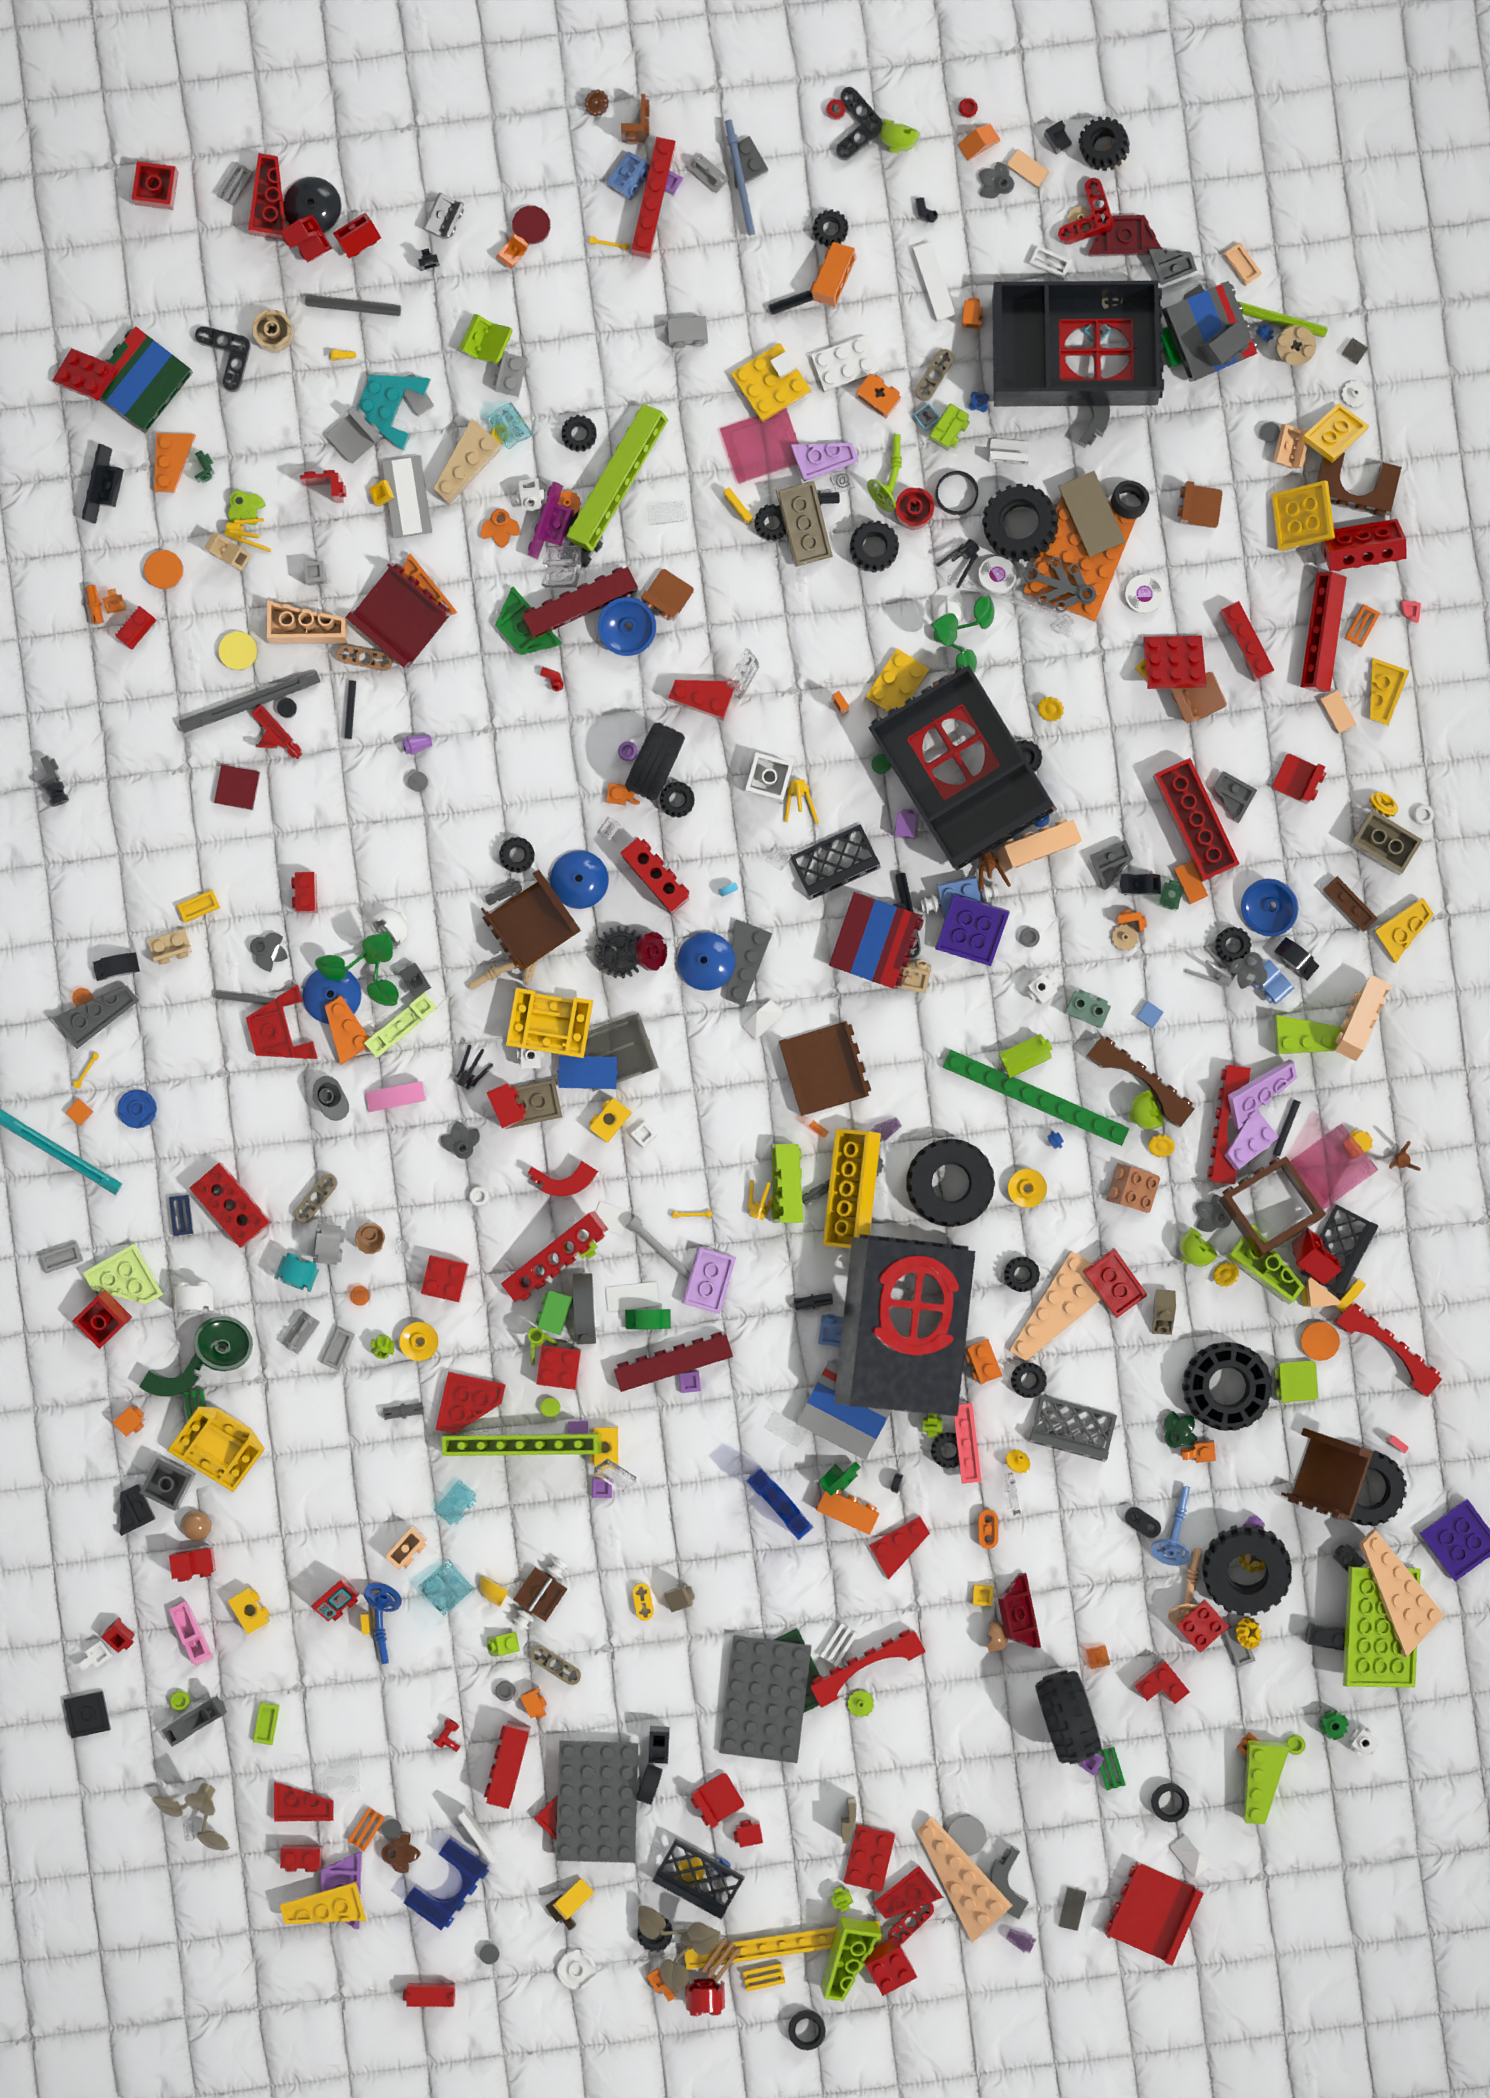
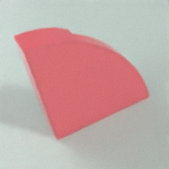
[1401,601,1421,623]

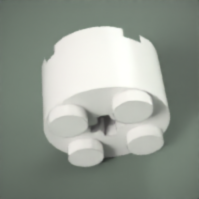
[174,1282,214,1313]

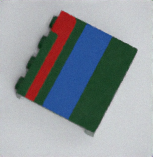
[101,326,193,433]

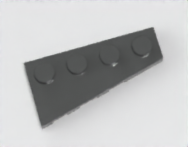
[726,919,772,1006]
[52,985,139,1049]

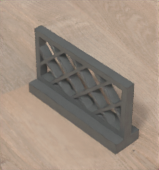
[1029,1395,1117,1462]

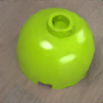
[880,119,920,154]
[1128,1090,1164,1130]
[1179,1228,1218,1267]

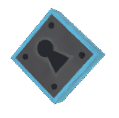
[1084,325,1111,342]
[913,403,940,431]

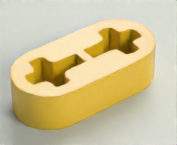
[1335,1278,1366,1312]
[633,1583,654,1621]

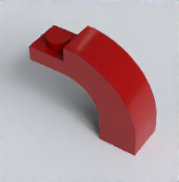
[528,1161,599,1196]

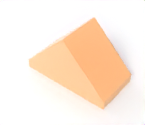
[1305,1277,1341,1308]

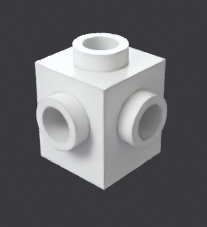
[517,479,545,511]
[1027,973,1057,1005]
[516,1047,544,1069]
[1348,1726,1379,1757]

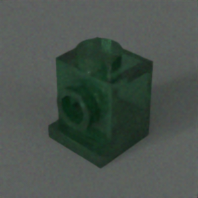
[1157,880,1184,911]

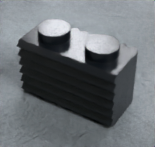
[1305,1623,1345,1651]

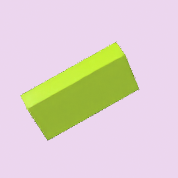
[253,1702,280,1745]

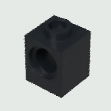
[1333,1544,1366,1573]

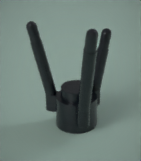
[936,539,980,588]
[456,1045,493,1090]

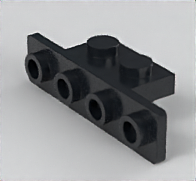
[82,444,124,524]

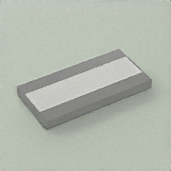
[382,455,433,539]

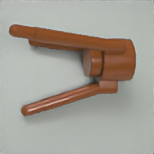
[978,852,1011,891]
[1389,1141,1421,1171]

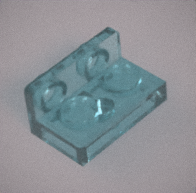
[487,402,533,449]
[434,1479,477,1526]

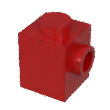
[733,1820,763,1848]

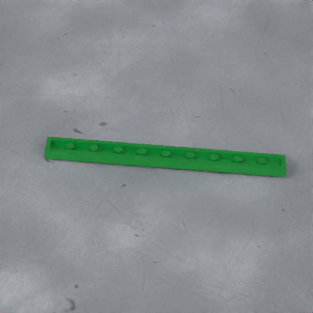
[942,1049,1130,1146]

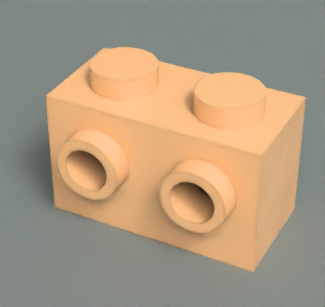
[385,1526,427,1570]

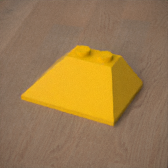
[506,988,593,1058]
[167,1407,265,1492]

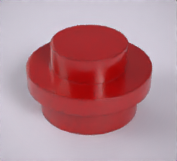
[958,98,978,118]

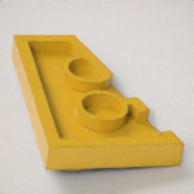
[1370,658,1409,726]
[1373,898,1434,963]

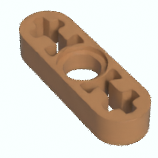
[336,645,393,671]

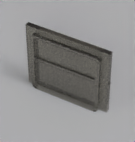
[584,1013,659,1092]

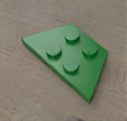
[495,587,562,655]

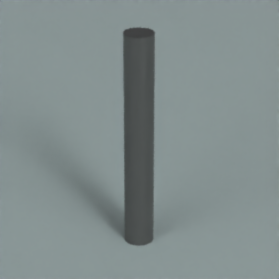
[215,991,275,1005]

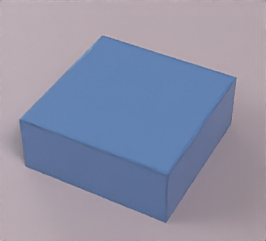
[1136,1001,1164,1028]

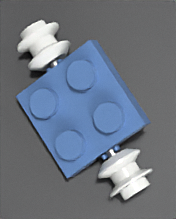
[920,876,999,920]

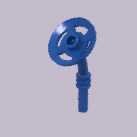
[364,1583,402,1664]

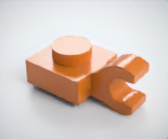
[1181,1440,1216,1463]
[646,1966,676,2002]

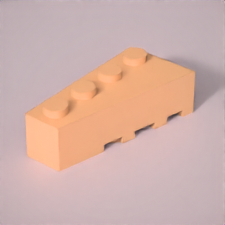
[993,819,1082,873]
[1335,975,1392,1061]

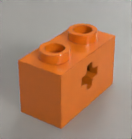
[855,374,901,419]

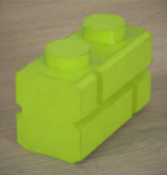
[928,403,970,451]

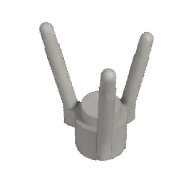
[1185,946,1236,986]

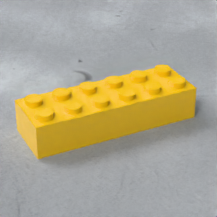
[823,1128,881,1249]

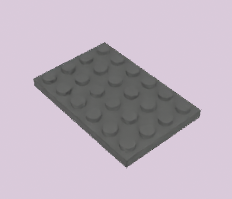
[719,1635,812,1763]
[556,1740,639,1863]

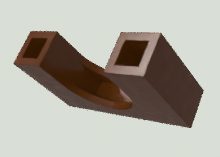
[1316,453,1402,517]

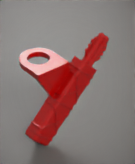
[252,705,302,759]

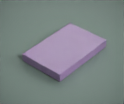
[682,1246,736,1314]

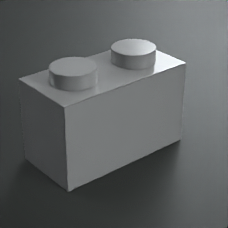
[667,316,708,349]

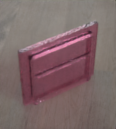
[720,408,799,484]
[1290,1123,1378,1210]

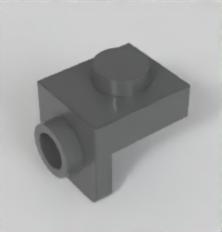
[38,756,60,787]
[399,963,431,998]

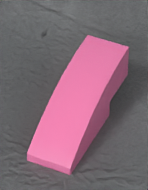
[366,1081,426,1112]
[168,1601,214,1666]

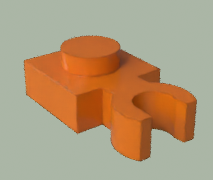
[606,783,640,806]

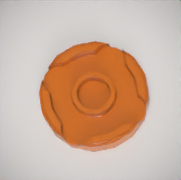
[144,550,184,589]
[1300,1322,1340,1361]

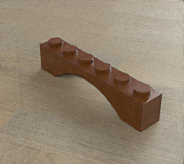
[1086,1036,1195,1128]

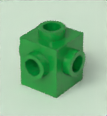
[1319,1710,1349,1740]

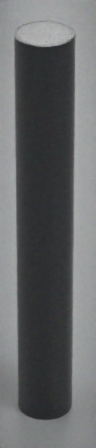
[344,680,356,740]
[1273,1099,1301,1157]

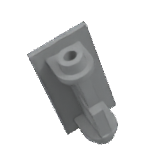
[687,153,729,193]
[282,1311,320,1354]

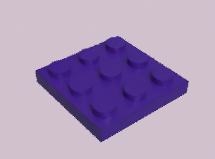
[935,893,1010,966]
[1419,1499,1490,1582]

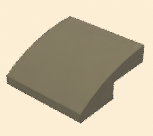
[841,1797,856,1843]

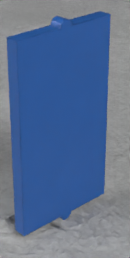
[557,1056,619,1089]

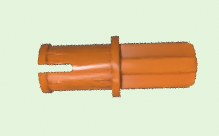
[85,585,104,625]

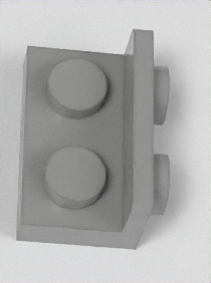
[493,351,528,397]

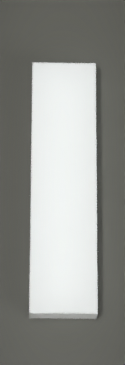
[913,242,956,322]

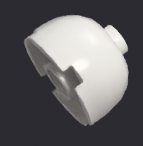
[370,909,408,949]

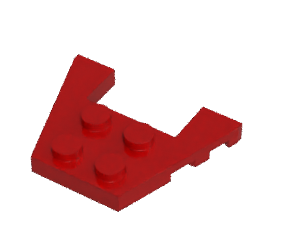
[246,985,318,1059]

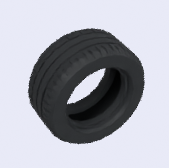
[625,722,685,801]

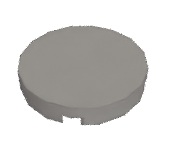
[947,1816,986,1856]

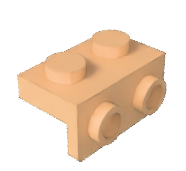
[1273,424,1309,469]

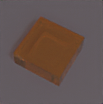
[809,1120,829,1138]

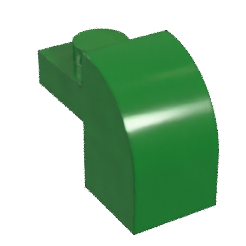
[625,1309,671,1330]

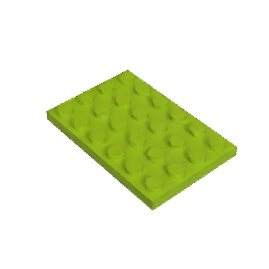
[1343,1567,1421,1687]

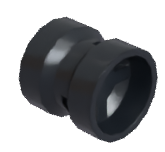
[44,782,69,807]

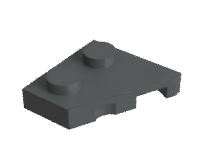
[734,136,768,189]
[1089,840,1133,890]

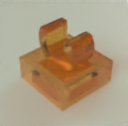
[102,589,126,614]
[1086,1645,1110,1669]

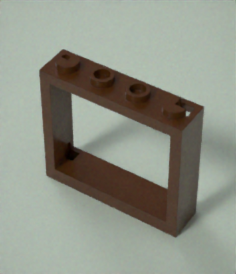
[1219,1156,1326,1259]

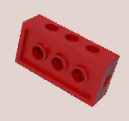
[1321,519,1407,571]
[620,838,690,915]
[189,1162,272,1248]

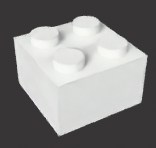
[745,752,794,803]

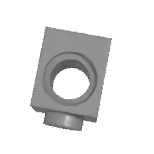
[303,561,327,586]

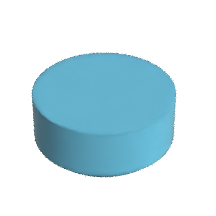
[718,882,738,897]

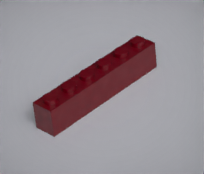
[522,567,638,640]
[614,1332,733,1392]

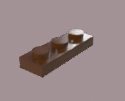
[1323,876,1378,932]

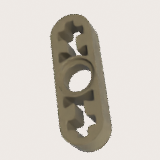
[916,349,954,401]
[295,1174,338,1222]
[530,1645,581,1685]

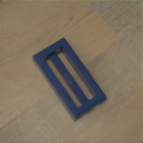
[169,1195,194,1236]

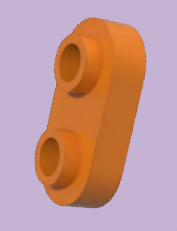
[978,1509,998,1549]

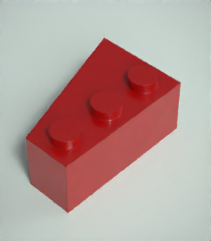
[668,680,737,721]

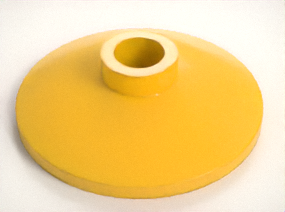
[1008,1169,1047,1208]
[399,1322,439,1361]

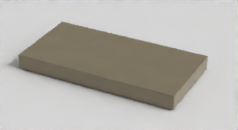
[1058,471,1125,558]
[776,481,833,567]

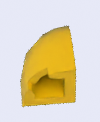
[479,1575,509,1607]

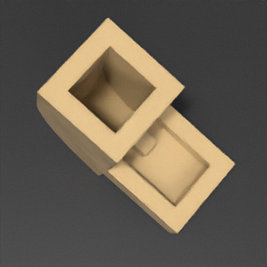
[204,531,251,571]

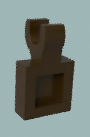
[545,1894,576,1930]

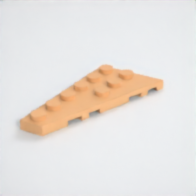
[1009,1251,1102,1361]
[1359,1530,1444,1657]
[917,1817,1013,1943]

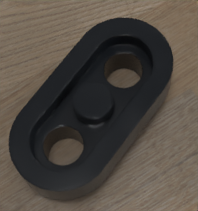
[1124,1507,1161,1538]

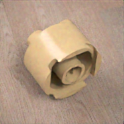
[252,309,294,353]
[1276,325,1316,365]

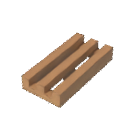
[701,1937,740,1982]

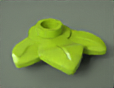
[228,490,266,525]

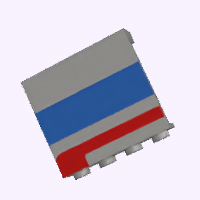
[796,1359,892,1460]

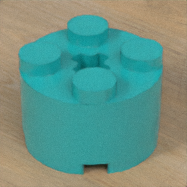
[274,1253,319,1292]

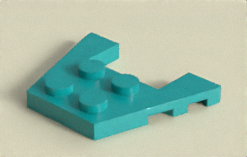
[357,375,431,450]

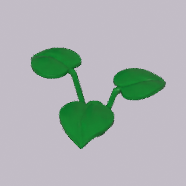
[931,596,995,673]
[315,931,399,1006]

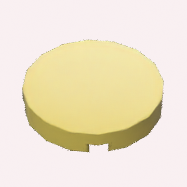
[218,631,258,670]

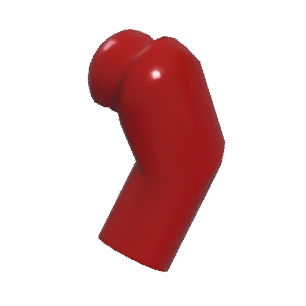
[540,667,564,692]

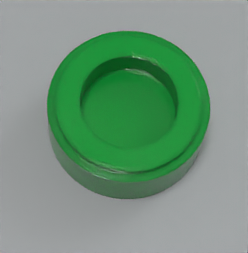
[871,754,891,774]

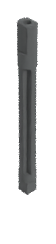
[179,670,321,733]

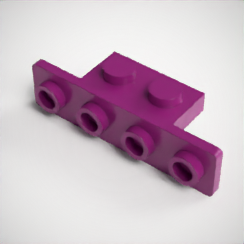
[528,481,574,559]

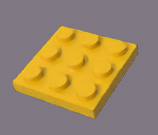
[731,343,811,422]
[1272,480,1335,552]

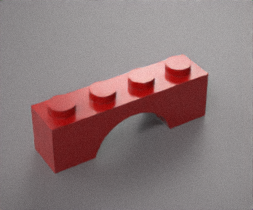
[1219,601,1274,682]

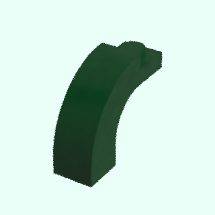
[139,1354,204,1397]

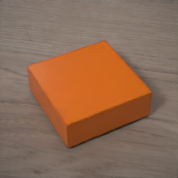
[65,1098,94,1126]

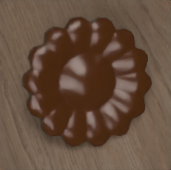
[584,89,609,117]

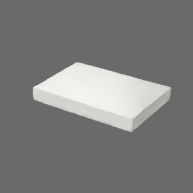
[458,1807,500,1865]

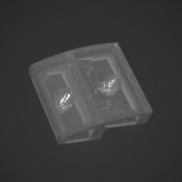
[541,545,581,588]
[727,648,759,699]

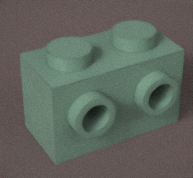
[1065,989,1111,1029]

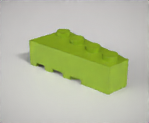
[1226,1224,1304,1304]
[820,1917,882,2001]

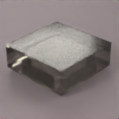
[1341,337,1368,365]

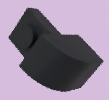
[1120,874,1161,896]
[1273,937,1319,981]
[93,952,140,981]
[648,1726,670,1764]

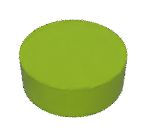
[541,1397,560,1417]
[170,1690,190,1711]
[1285,1734,1305,1755]

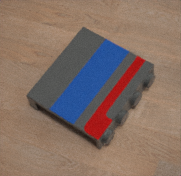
[1162,281,1258,382]

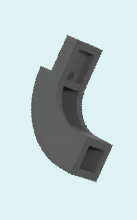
[1078,376,1110,449]
[573,1273,596,1344]
[161,1696,227,1747]
[991,1845,1028,1919]

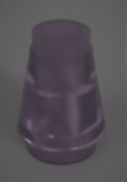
[871,1117,902,1142]
[1006,1929,1036,1954]

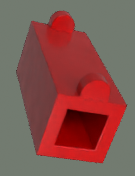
[403,1983,455,2007]

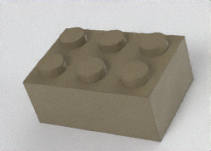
[1349,809,1423,875]

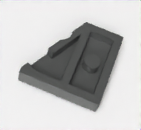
[1148,248,1197,285]
[1213,771,1257,823]

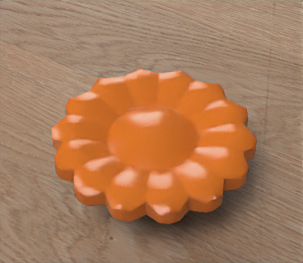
[557,490,581,515]

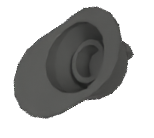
[312,1076,349,1121]

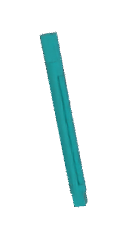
[0,1109,122,1195]

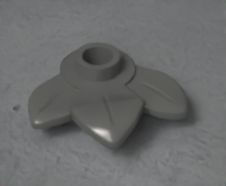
[979,162,1014,199]
[250,933,288,972]
[1229,952,1267,989]
[441,1121,480,1159]
[1195,1194,1232,1232]

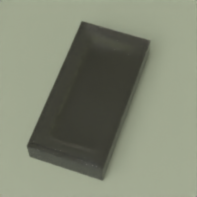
[1058,1887,1087,1931]

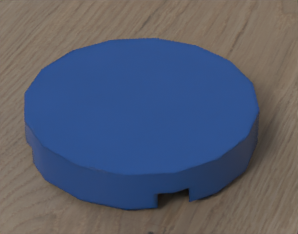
[118,1090,157,1129]

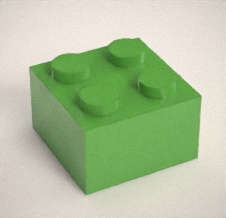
[535,1290,573,1335]

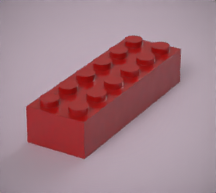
[1152,758,1240,882]

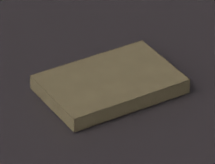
[507,1079,562,1129]

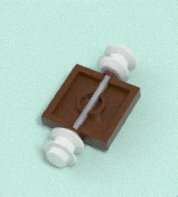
[512,1558,568,1630]

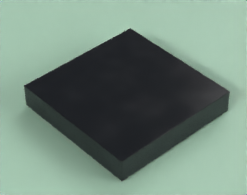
[64,1691,111,1738]

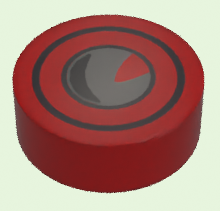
[826,99,846,120]

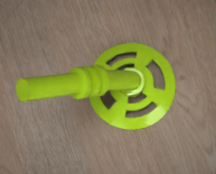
[867,434,902,512]

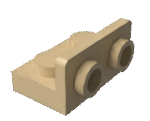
[147,929,192,965]
[898,960,931,993]

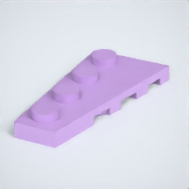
[1228,1059,1297,1130]

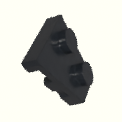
[120,1484,156,1536]

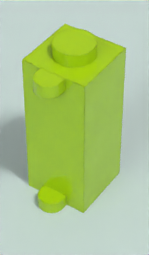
[999,1034,1052,1078]

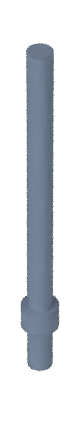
[725,120,755,236]

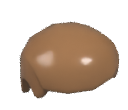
[355,1223,385,1254]
[180,1510,212,1541]
[987,1621,1008,1653]

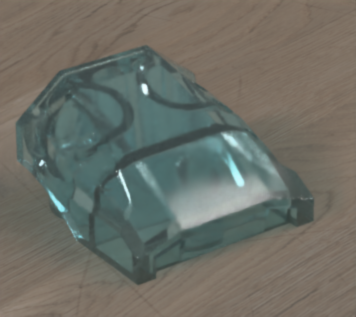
[418,1559,474,1615]

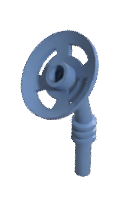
[1151,1485,1190,1566]

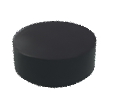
[277,698,297,718]
[890,1473,904,1494]

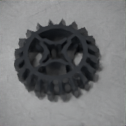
[595,926,641,979]

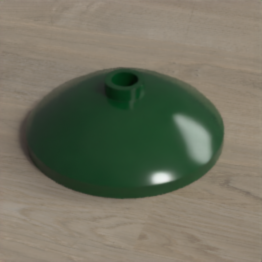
[193,1316,253,1371]

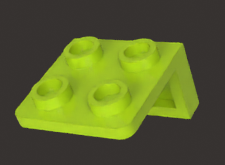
[459,314,513,364]
[1274,1361,1318,1403]

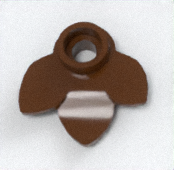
[381,1833,421,1873]

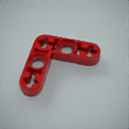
[1058,178,1114,245]

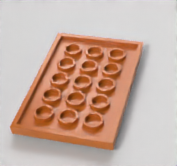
[1023,496,1136,622]

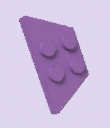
[320,1852,362,1929]

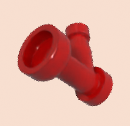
[433,1717,460,1752]

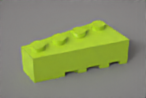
[1273,1015,1343,1055]
[772,1144,804,1223]
[1243,1740,1290,1824]

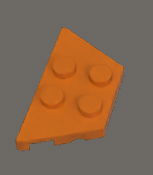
[403,554,457,615]

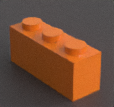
[810,242,856,307]
[816,1490,880,1535]

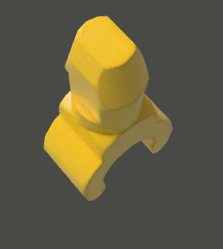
[330,350,356,361]

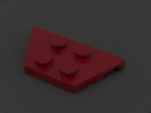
[1088,215,1163,257]
[998,1573,1041,1648]

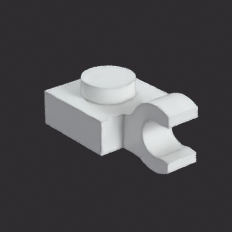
[77,1640,113,1671]

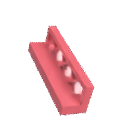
[954,1402,982,1484]

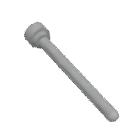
[625,1215,690,1280]

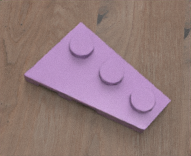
[790,443,859,482]
[1224,1109,1279,1171]

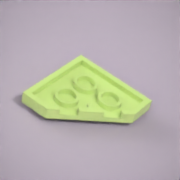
[83,1244,164,1305]

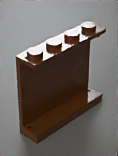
[481,869,581,971]
[779,1021,871,1116]
[1281,1428,1373,1521]

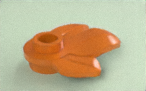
[481,509,520,548]

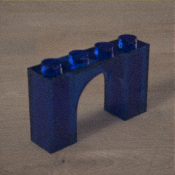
[746,1465,813,1540]
[403,1836,489,1931]

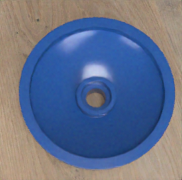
[598,597,656,656]
[550,850,609,909]
[1241,878,1299,937]
[677,932,735,991]
[303,970,362,1024]

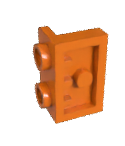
[964,1339,1002,1384]

